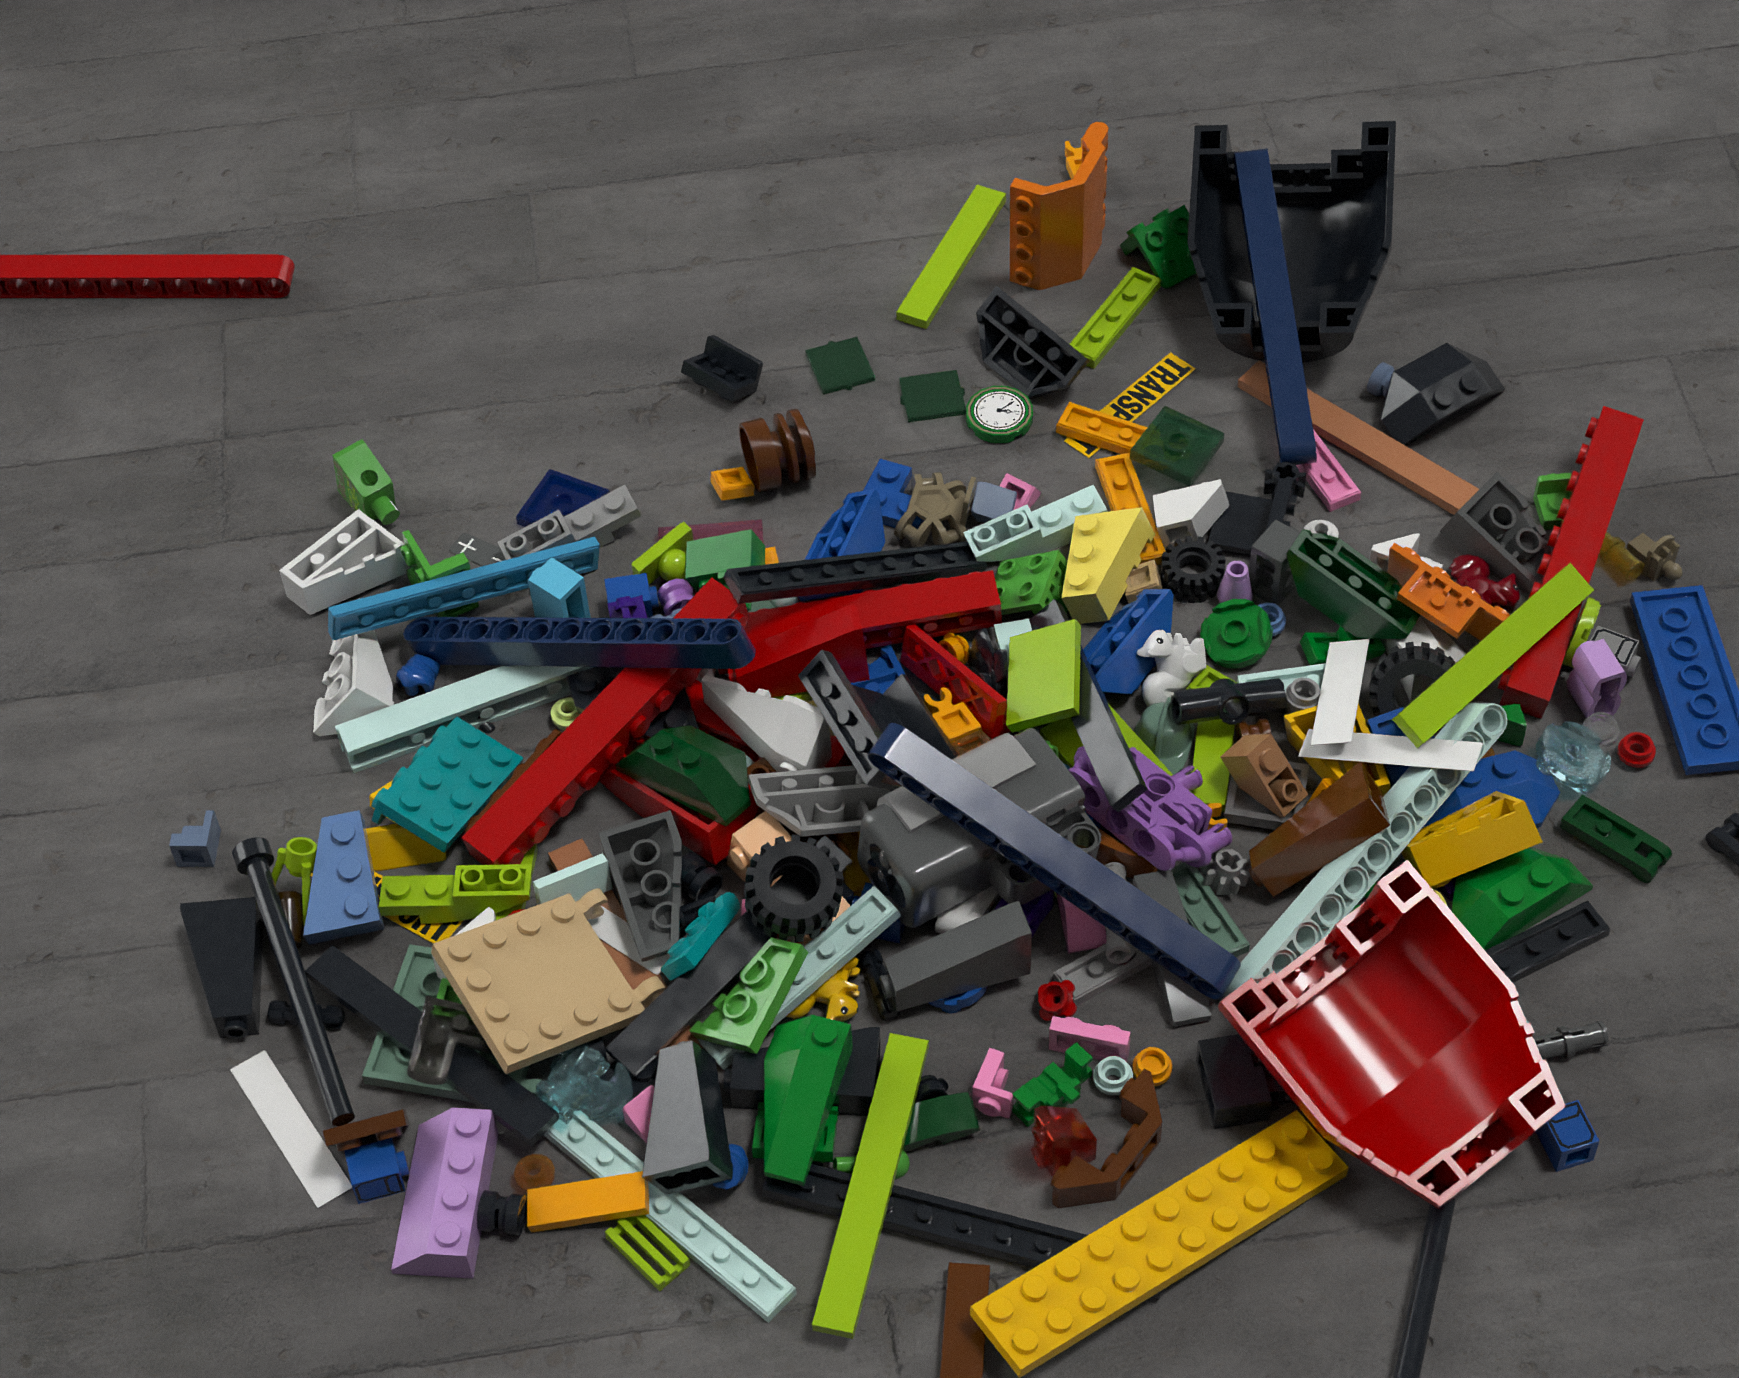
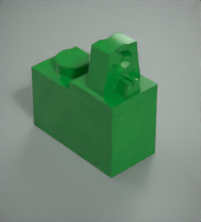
[685,529,765,611]

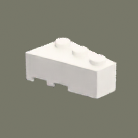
[279,509,410,615]

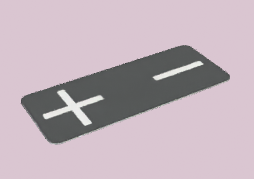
[449,533,506,566]

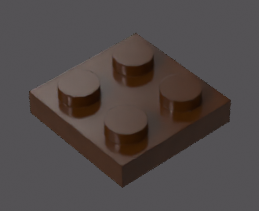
[323,1109,409,1152]

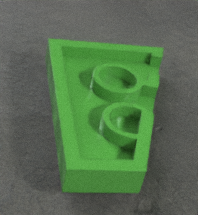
[689,937,808,1054]

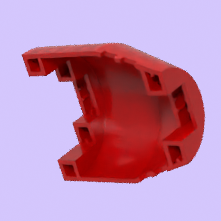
[1218,860,1566,1209]

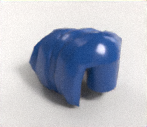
[396,654,440,696]
[713,1144,749,1190]

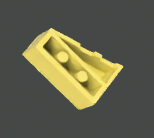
[1061,507,1155,624]

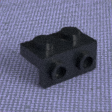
[681,335,763,401]

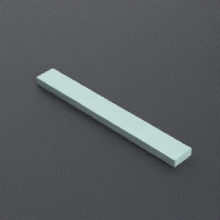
[544,1096,797,1323]

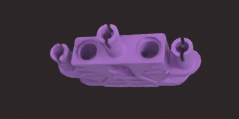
[1068,746,1232,871]

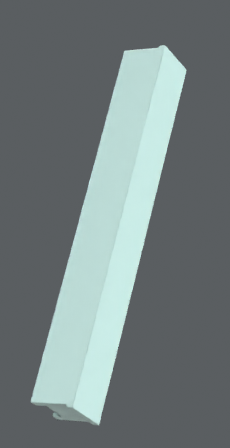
[335,666,593,773]

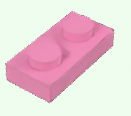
[1049,1016,1130,1062]

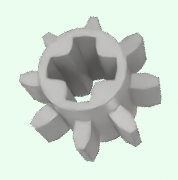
[1200,849,1250,896]

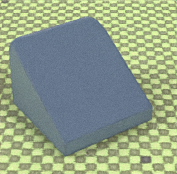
[971,481,1017,523]

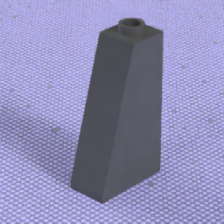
[879,901,1032,1011]

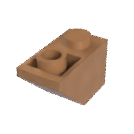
[1220,734,1308,817]

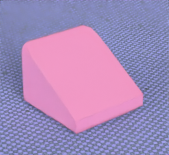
[1000,473,1041,510]
[623,1085,655,1143]

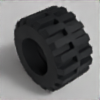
[1369,642,1455,736]
[744,835,844,943]

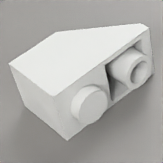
[1153,479,1229,549]

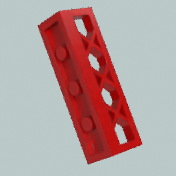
[900,624,1011,739]

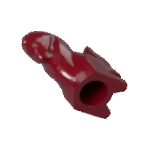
[1449,554,1520,607]

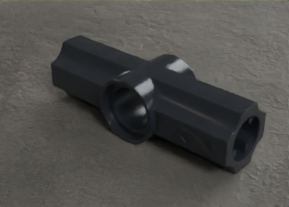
[1170,678,1287,725]

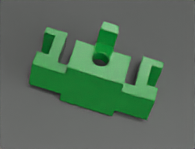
[1012,1042,1093,1127]

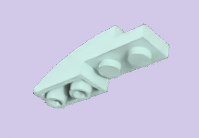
[963,485,1108,562]

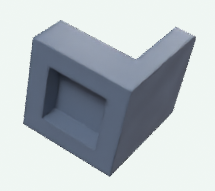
[169,810,221,867]

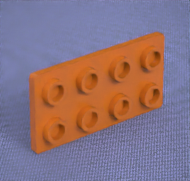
[1387,543,1510,641]

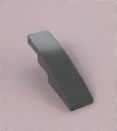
[1133,870,1211,1027]

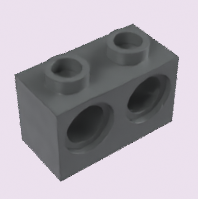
[1249,520,1300,606]

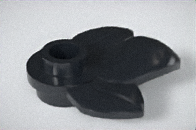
[968,628,1008,696]

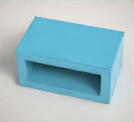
[528,557,591,618]

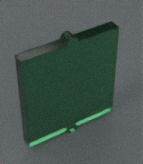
[805,337,875,395]
[899,370,966,423]

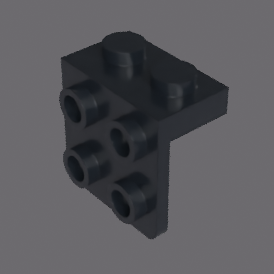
[1209,478,1298,555]

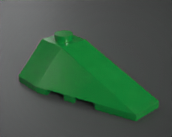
[764,1015,853,1186]

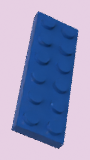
[1630,585,1739,775]

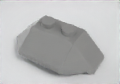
[748,765,891,837]

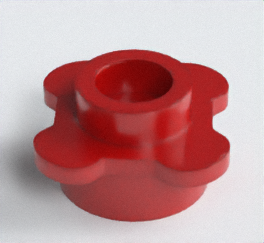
[1038,980,1077,1021]

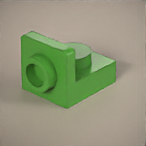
[1533,473,1572,530]

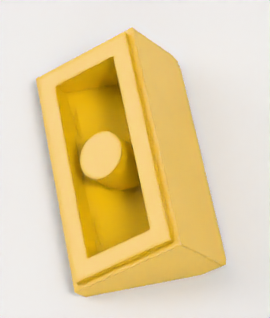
[366,823,447,872]

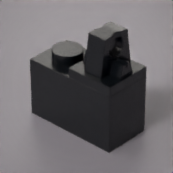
[1196,1034,1294,1129]

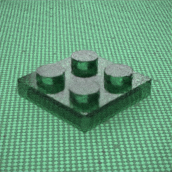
[1130,406,1225,487]

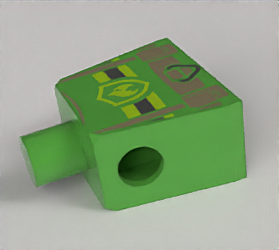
[332,439,400,525]

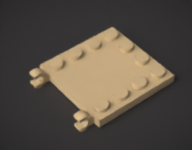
[431,888,665,1074]

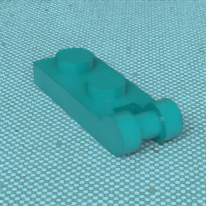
[660,892,740,981]

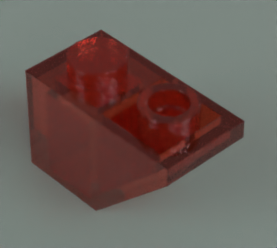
[1031,1106,1097,1178]

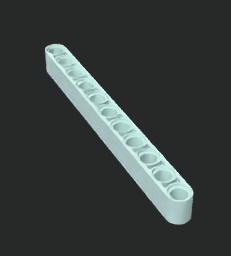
[1224,703,1507,998]

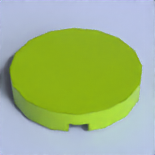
[1562,596,1601,668]

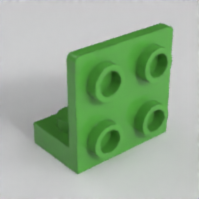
[400,530,479,617]
[995,550,1068,615]

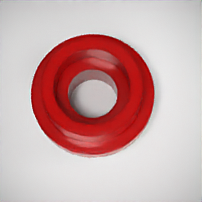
[1617,732,1656,768]

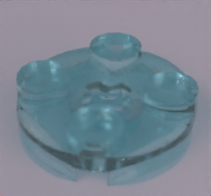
[1536,721,1611,793]

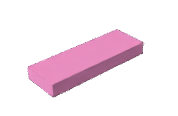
[1296,429,1361,512]

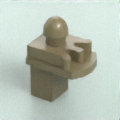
[1625,533,1683,581]

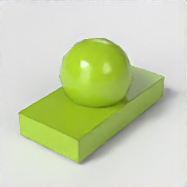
[631,522,693,585]

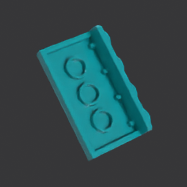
[371,716,524,853]

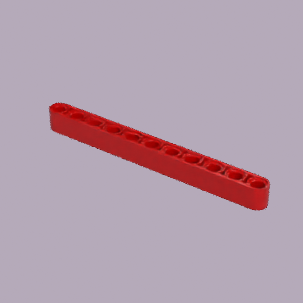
[0,254,295,298]

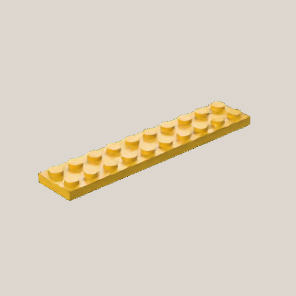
[970,1110,1349,1378]

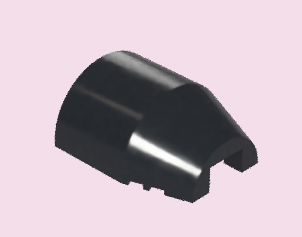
[1188,121,1396,363]

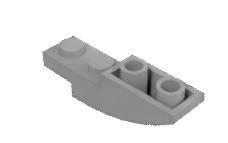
[498,485,642,560]

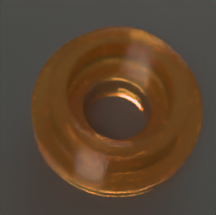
[514,1154,555,1192]

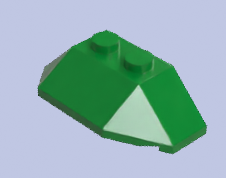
[1451,847,1593,950]

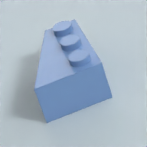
[303,810,384,945]

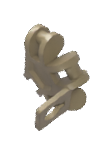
[894,472,976,548]

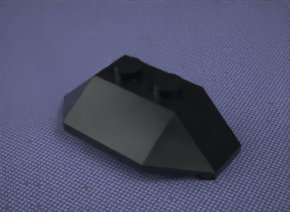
[976,286,1089,399]
[1379,343,1505,446]

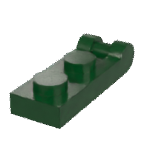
[1560,794,1672,883]

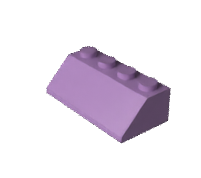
[391,1108,498,1279]

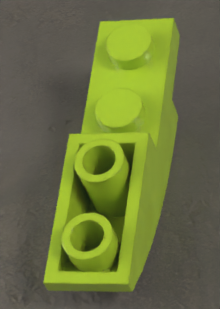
[379,864,533,924]

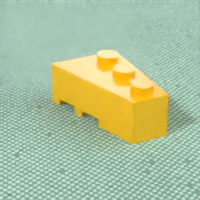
[1402,791,1543,889]

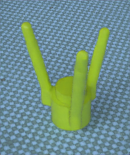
[271,837,318,927]

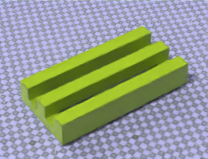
[605,1215,690,1291]

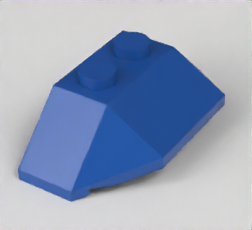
[798,488,885,601]
[1083,589,1174,694]
[1421,750,1560,829]

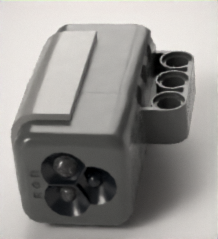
[857,728,1101,928]

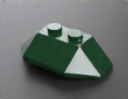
[1286,529,1420,639]
[615,725,751,827]

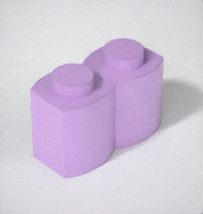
[1567,639,1627,723]

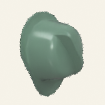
[1134,697,1195,775]

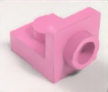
[972,1048,1013,1118]

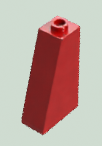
[728,604,870,698]

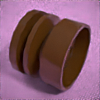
[739,408,816,493]

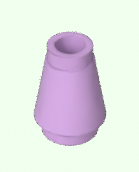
[1217,561,1253,603]

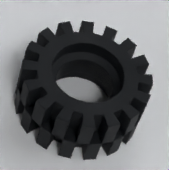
[1161,536,1226,603]

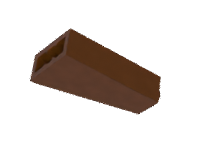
[1248,762,1390,897]

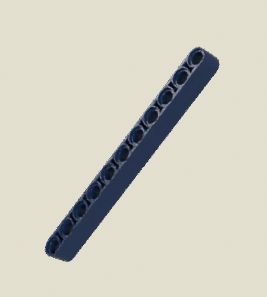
[1234,148,1317,465]
[403,617,756,669]
[867,723,1241,1000]

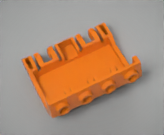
[1010,122,1108,290]

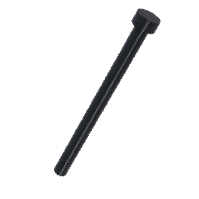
[232,837,355,1126]
[1393,1198,1456,1378]

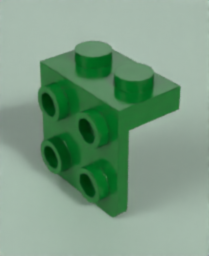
[1120,205,1196,289]

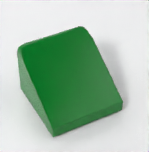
[1497,704,1527,746]

